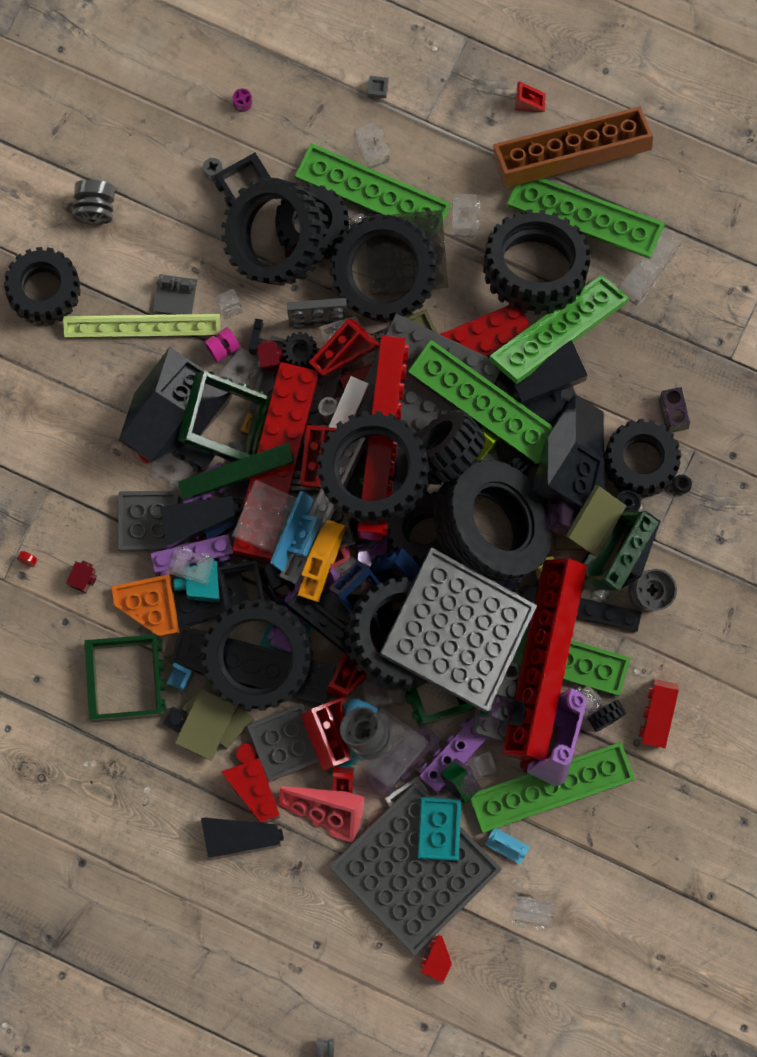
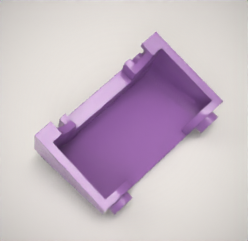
[527,688,586,786]

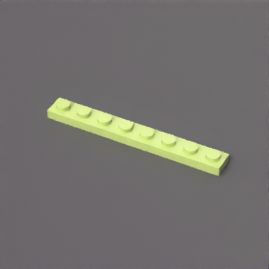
[63,314,221,337]

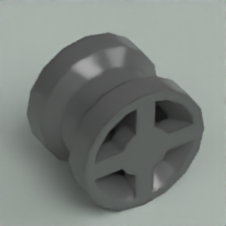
[203,158,223,181]
[317,1038,334,1057]

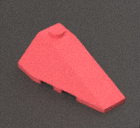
[279,786,364,843]

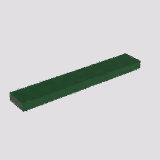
[178,443,295,501]

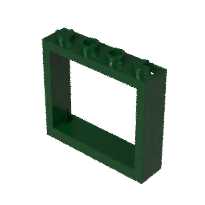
[178,370,271,462]
[581,511,659,591]
[84,634,167,723]
[392,662,477,728]

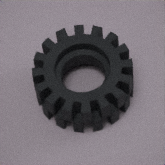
[282,332,318,368]
[587,700,627,732]

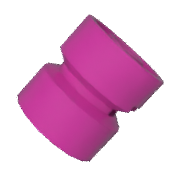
[204,327,241,363]

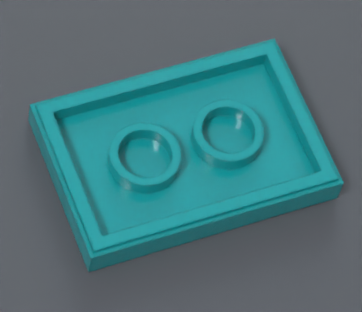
[418,797,462,861]

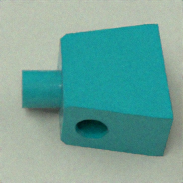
[174,561,220,602]

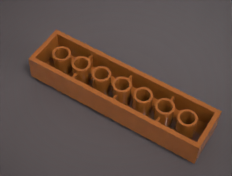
[493,106,653,188]

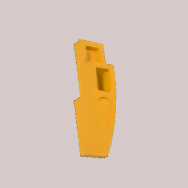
[298,520,346,602]

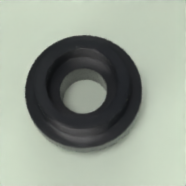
[672,475,692,494]

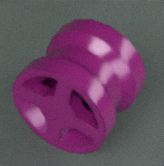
[233,88,252,112]

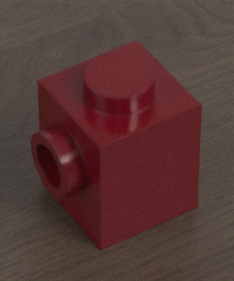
[257,340,283,373]
[66,561,97,594]

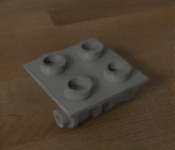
[153,274,198,315]

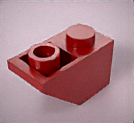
[419,935,452,984]

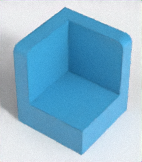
[167,663,194,693]

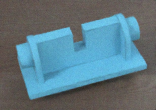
[485,828,530,865]

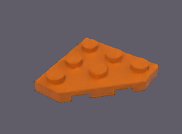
[111,574,180,637]

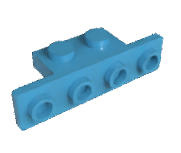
[270,491,322,571]

